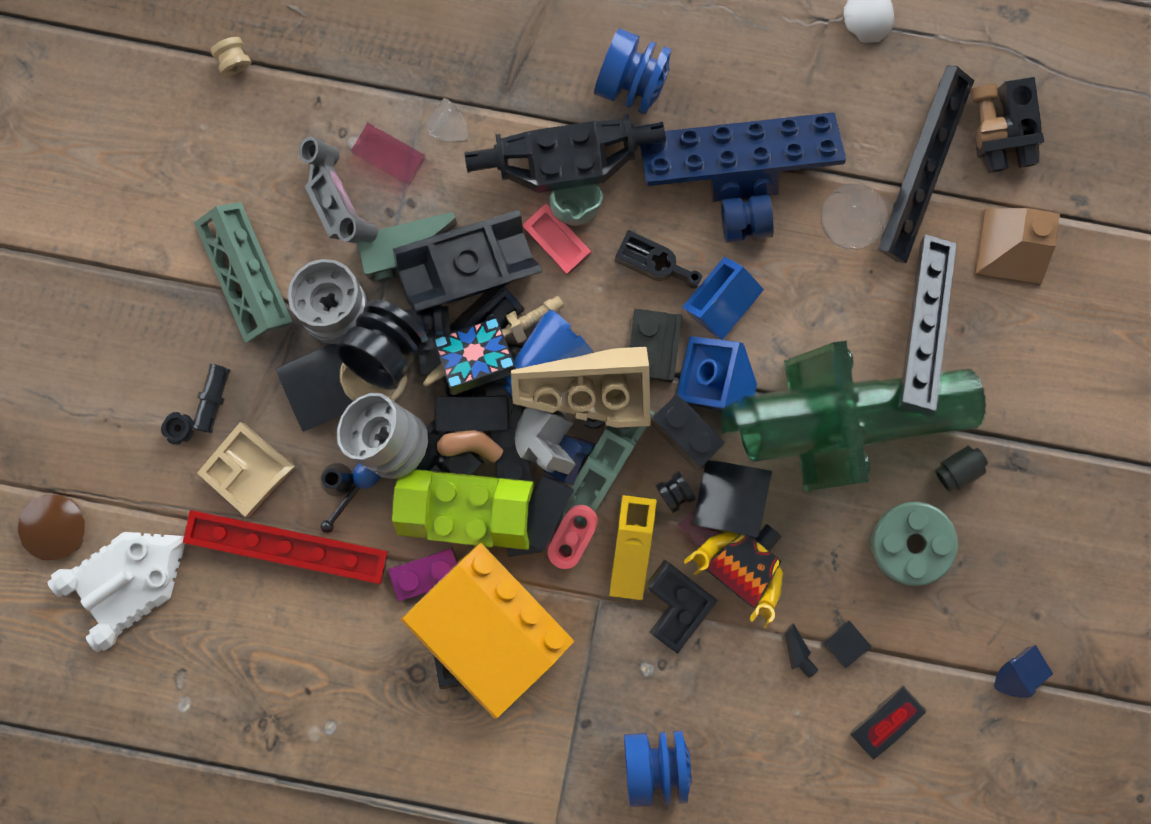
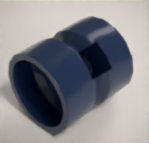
[721,194,774,243]

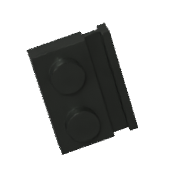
[629,308,682,381]

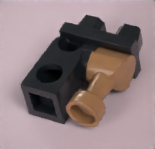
[970,77,1044,173]

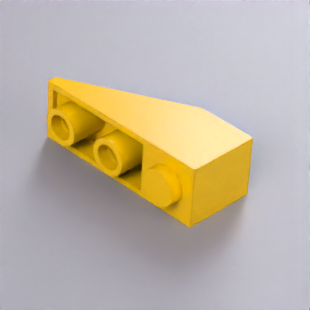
[609,495,657,600]

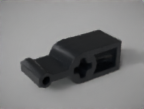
[615,230,703,288]

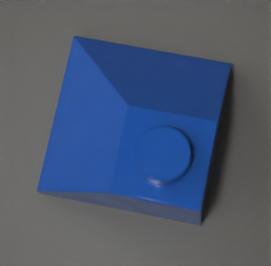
[676,336,757,417]

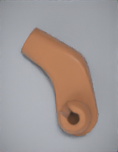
[437,430,503,463]

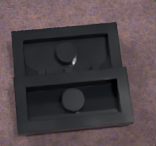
[276,344,353,432]
[692,460,772,539]

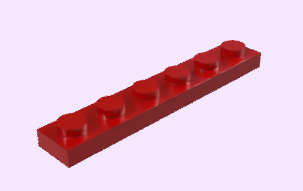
[183,510,388,584]

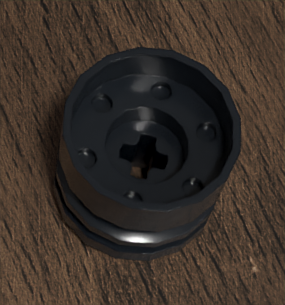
[336,299,428,390]

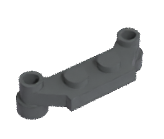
[299,137,378,243]

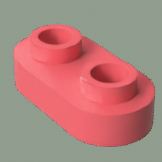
[548,505,598,569]

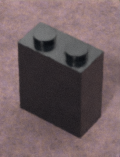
[651,394,725,470]

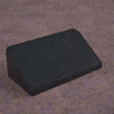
[450,286,525,331]

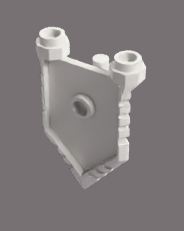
[48,532,185,652]

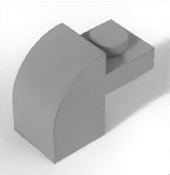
[515,407,575,474]

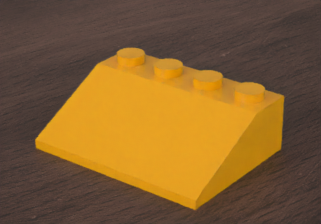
[400,543,574,719]

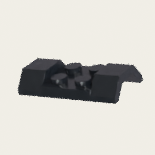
[393,210,542,313]

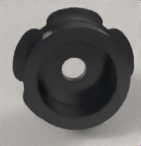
[161,412,194,445]

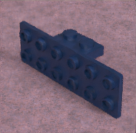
[640,113,846,202]

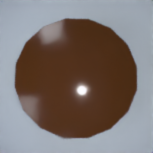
[18,494,85,561]

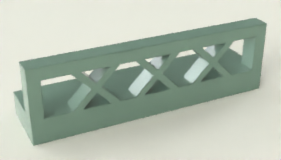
[194,202,293,343]

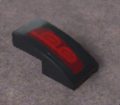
[850,685,926,760]

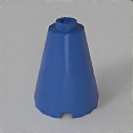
[503,309,594,398]

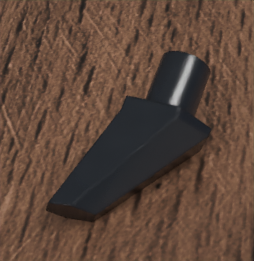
[785,623,819,678]

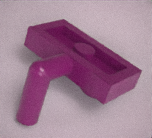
[388,547,458,602]

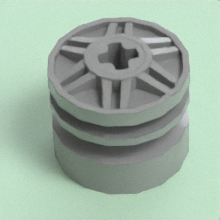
[287,259,368,344]
[337,393,428,479]

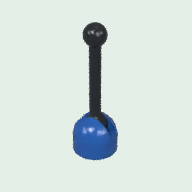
[320,463,381,533]

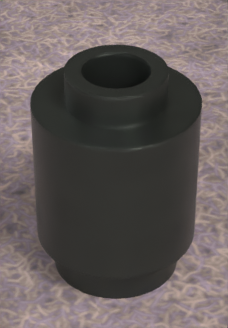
[935,445,988,492]

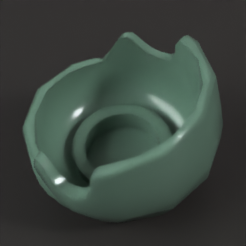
[549,184,604,226]

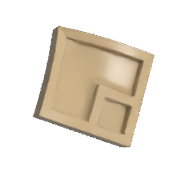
[197,422,297,517]

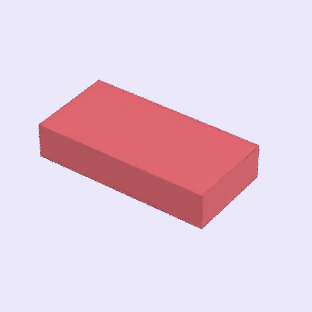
[523,203,591,275]

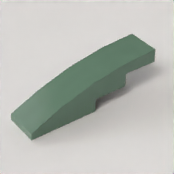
[561,410,655,525]

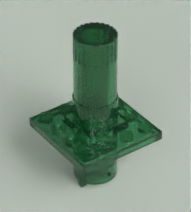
[722,341,986,492]

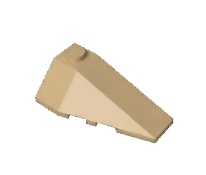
[511,347,651,428]

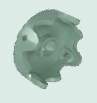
[869,502,958,586]

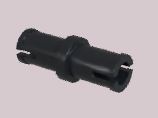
[191,363,231,434]

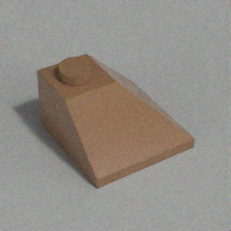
[975,208,1060,285]

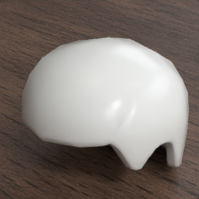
[844,0,895,43]

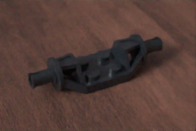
[464,114,666,193]

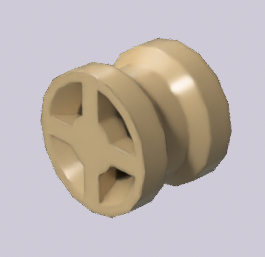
[210,37,251,76]

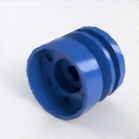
[593,28,672,115]
[624,730,692,807]

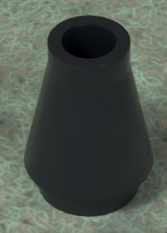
[320,463,354,496]

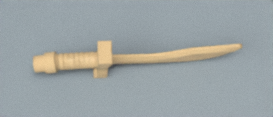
[423,296,564,387]

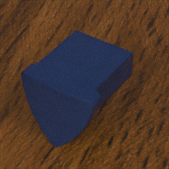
[544,435,595,485]
[994,645,1053,698]

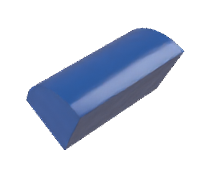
[682,257,764,340]

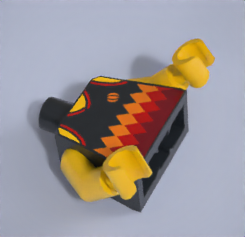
[684,524,783,628]

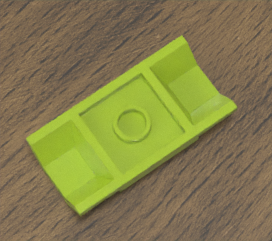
[392,469,534,550]

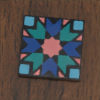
[433,317,516,395]

